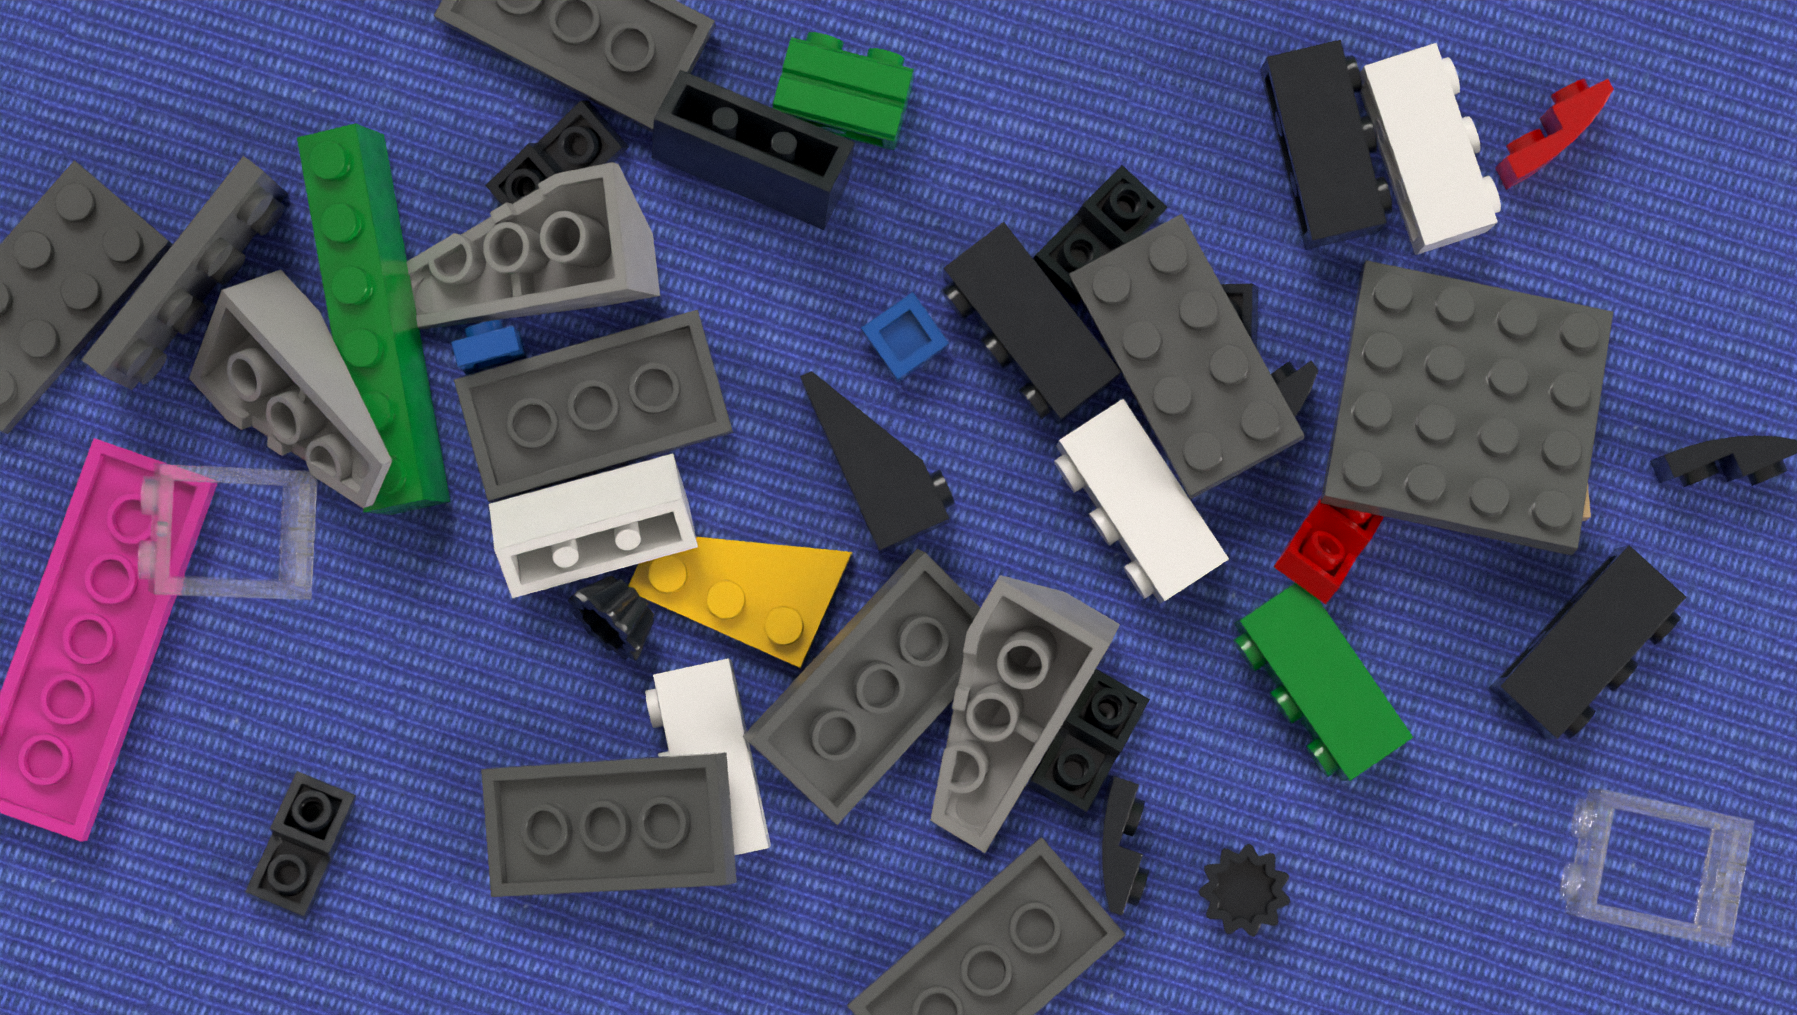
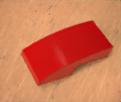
[1495,78,1614,190]
[1273,494,1385,604]

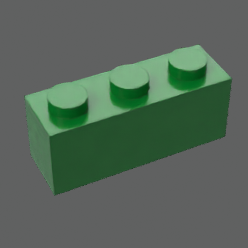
[1233,582,1413,781]

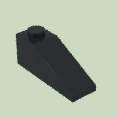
[800,371,955,554]

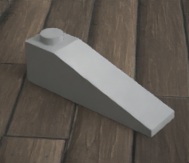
[407,162,660,330]
[189,270,392,508]
[930,575,1120,853]

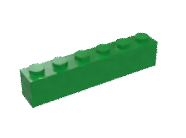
[297,123,450,515]

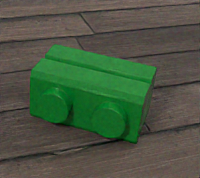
[772,32,914,151]

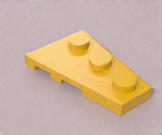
[628,537,852,668]

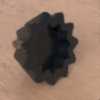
[568,575,654,661]
[1198,844,1290,937]

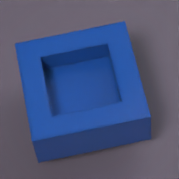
[861,292,949,382]
[451,320,527,374]

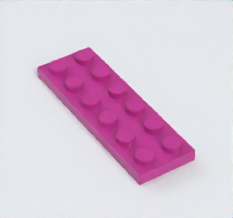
[0,438,218,841]

